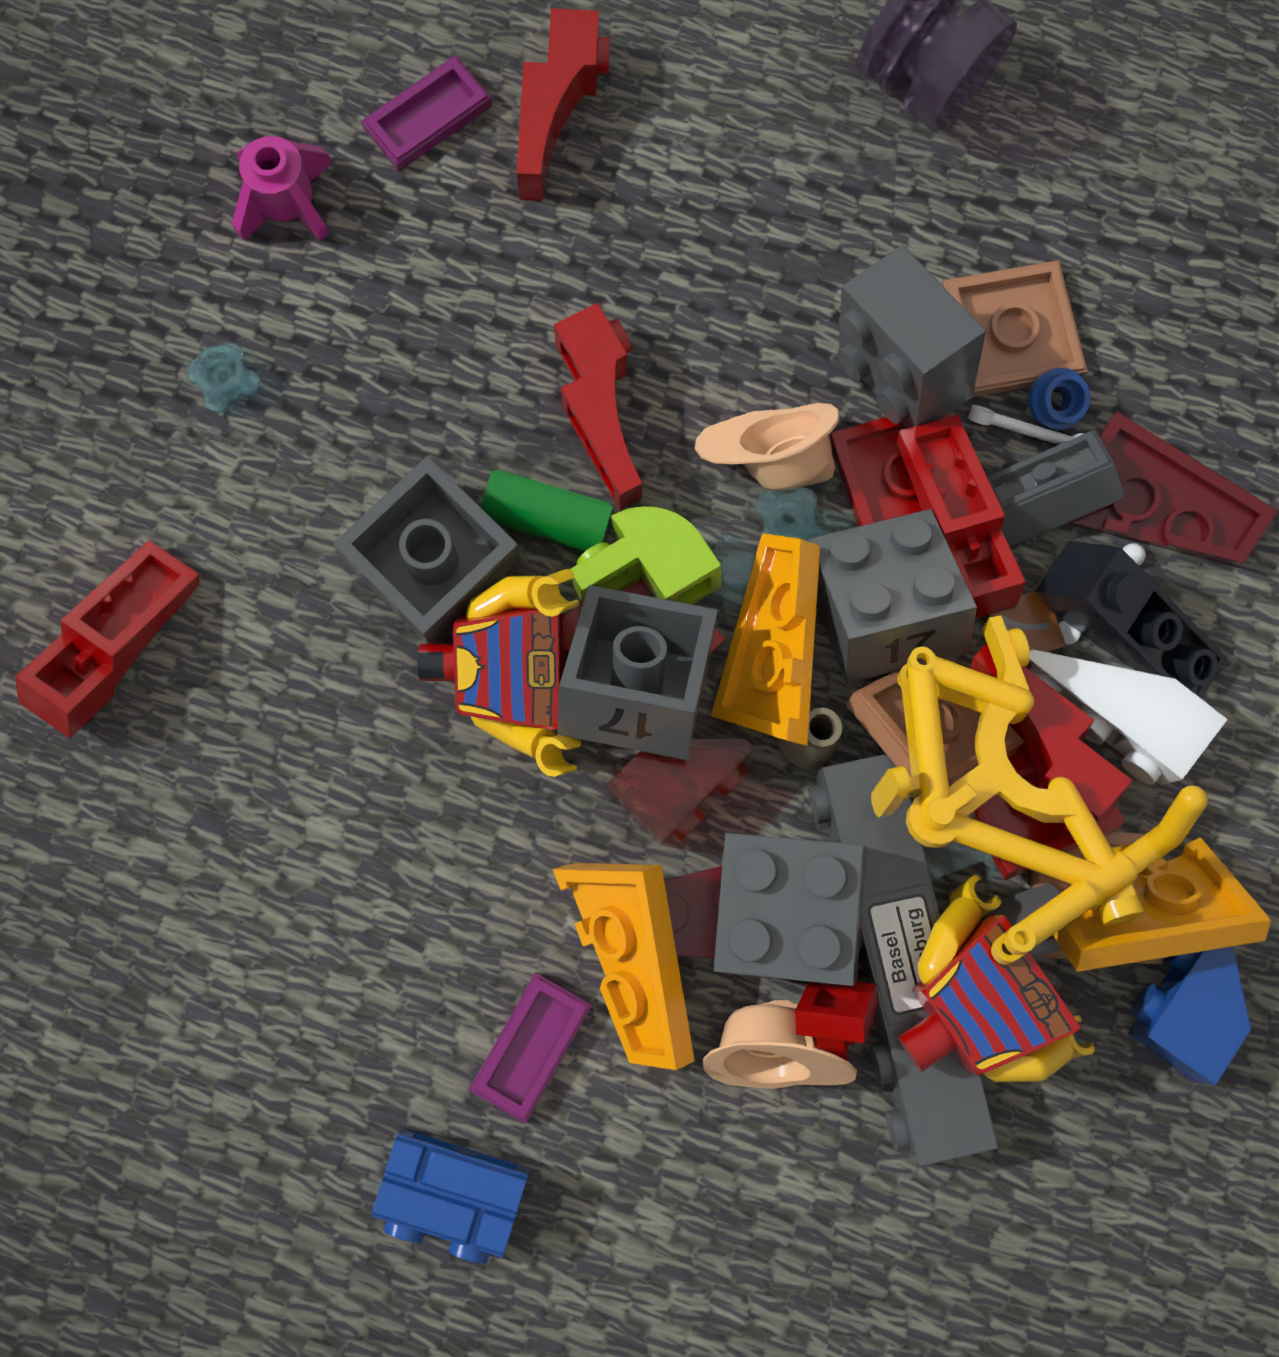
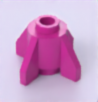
[232,136,332,241]

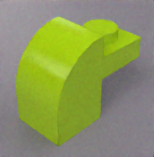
[569,506,722,605]

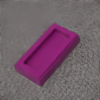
[361,55,493,172]
[469,972,592,1124]

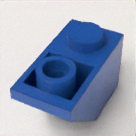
[1128,946,1251,1086]

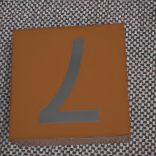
[986,591,1066,653]

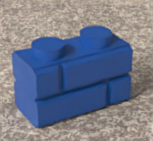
[371,1128,531,1264]

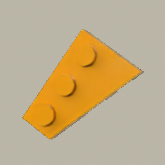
[711,533,820,746]
[1053,837,1271,972]
[552,863,695,1070]

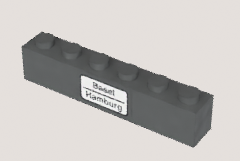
[808,754,998,1167]

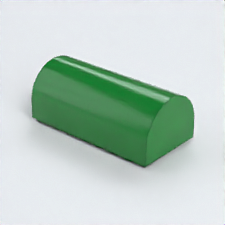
[481,469,614,552]

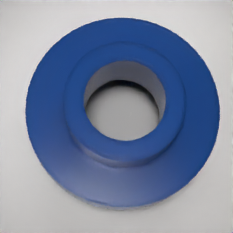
[1028,368,1091,430]

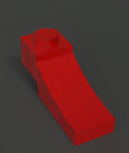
[517,8,610,201]
[554,303,643,511]
[897,414,1026,618]
[15,540,199,739]
[970,643,1133,831]

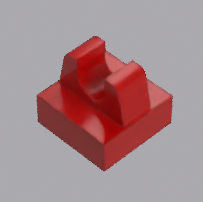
[795,981,878,1062]

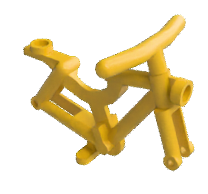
[871,615,1208,965]

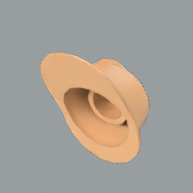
[695,403,840,491]
[703,1000,857,1089]

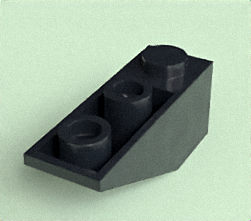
[1035,541,1227,699]

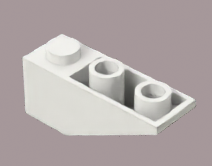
[1025,649,1228,786]

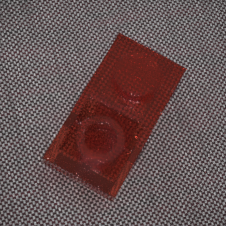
[606,739,754,845]

